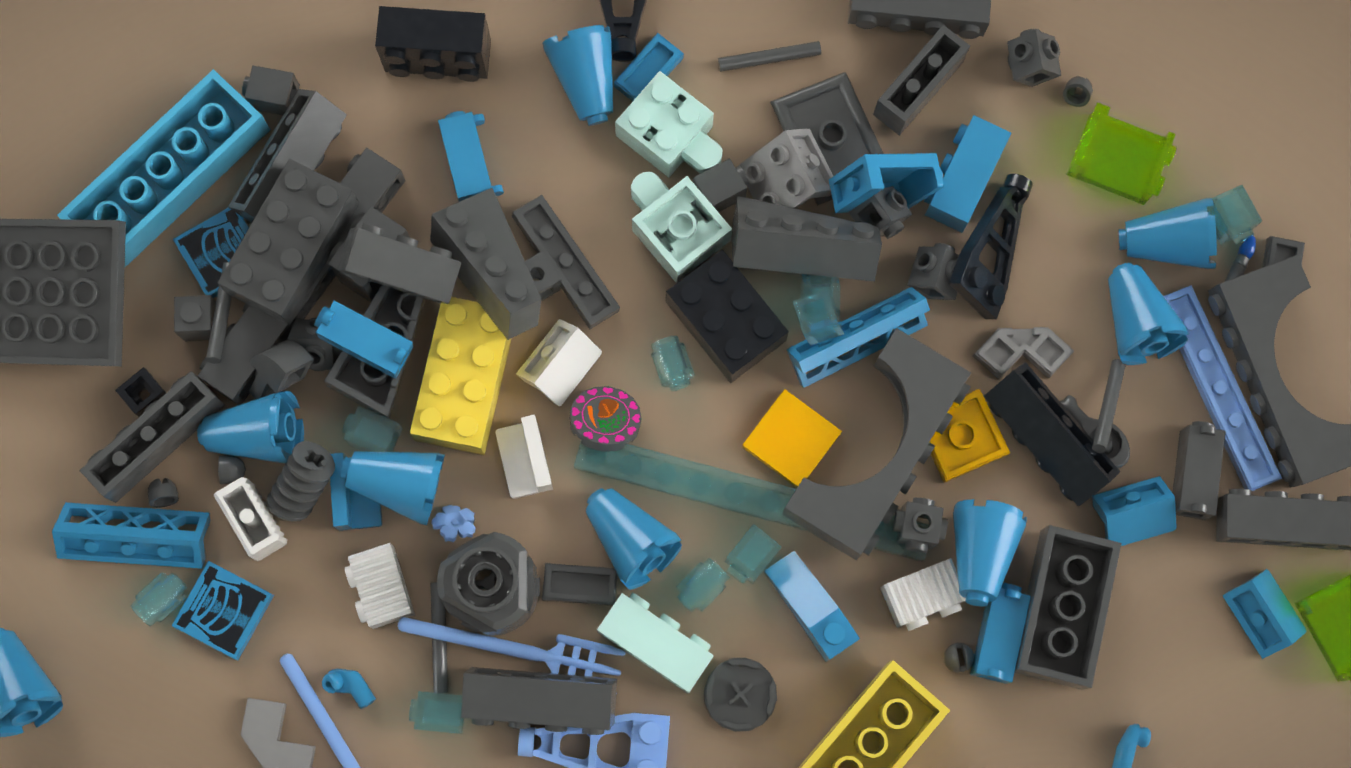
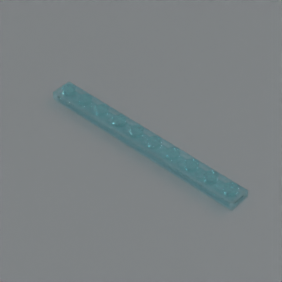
[574,440,928,562]

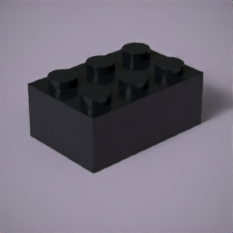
[375,6,491,82]
[666,249,789,383]

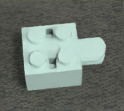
[615,71,723,178]
[631,172,732,283]

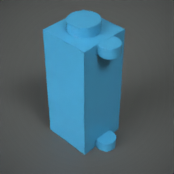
[438,111,504,202]
[314,300,413,379]
[970,583,1031,684]

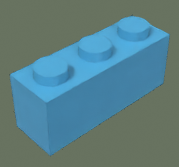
[923,115,1011,233]

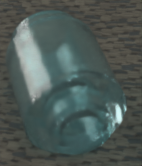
[651,336,695,391]
[676,558,730,612]
[130,572,188,626]

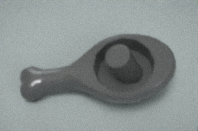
[1060,395,1130,468]

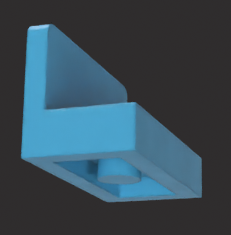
[330,453,382,531]
[1092,476,1177,546]
[1222,569,1307,659]

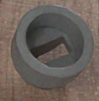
[1063,76,1093,107]
[218,455,246,485]
[147,478,179,508]
[944,643,974,673]

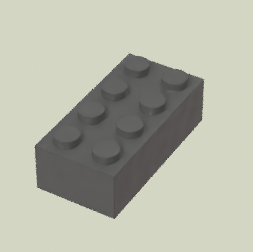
[217,158,359,325]
[1015,525,1122,690]

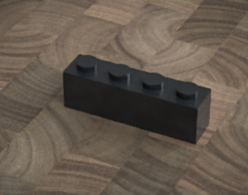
[984,362,1120,507]

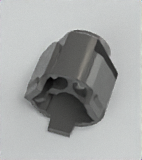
[437,532,540,636]

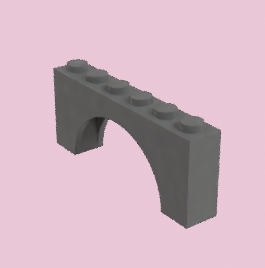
[1208,255,1351,488]
[782,328,971,561]

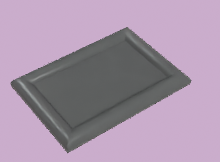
[770,72,884,206]

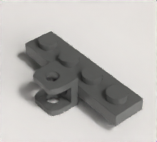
[512,195,620,329]

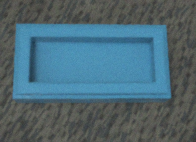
[614,33,684,102]

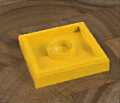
[742,389,842,488]
[930,389,1010,483]

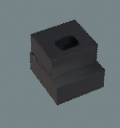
[115,367,166,417]

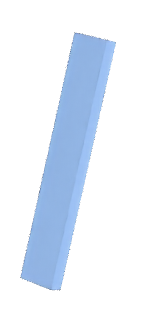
[1164,285,1282,491]

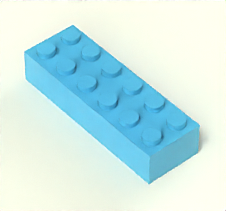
[57,69,271,267]

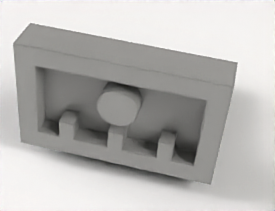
[739,128,833,209]

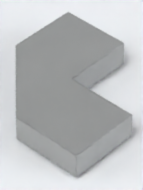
[973,327,1074,379]
[241,698,316,768]

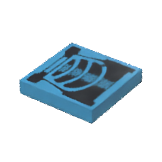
[173,208,249,298]
[172,561,274,660]

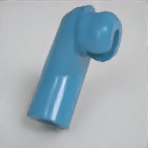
[322,668,376,709]

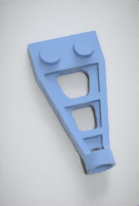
[518,713,670,768]

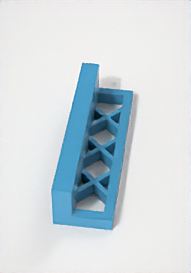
[786,287,930,388]
[52,502,211,569]

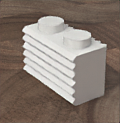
[214,477,288,561]
[345,543,415,629]
[880,558,966,631]

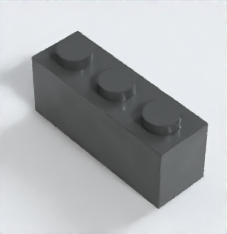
[873,25,970,136]
[337,223,462,304]

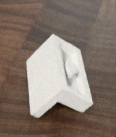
[516,319,602,406]
[495,414,553,499]

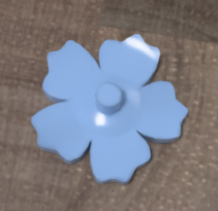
[431,505,476,542]

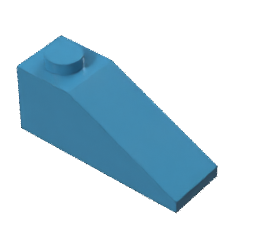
[764,551,860,662]

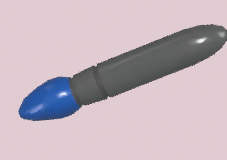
[1225,236,1256,281]

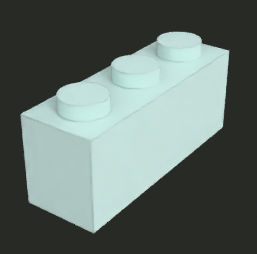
[597,592,714,694]

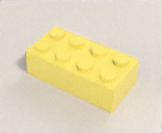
[410,297,512,455]
[798,660,950,768]

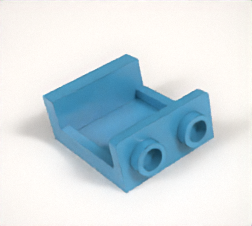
[829,153,943,213]

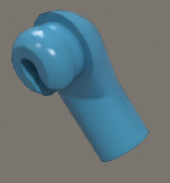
[1112,724,1151,768]

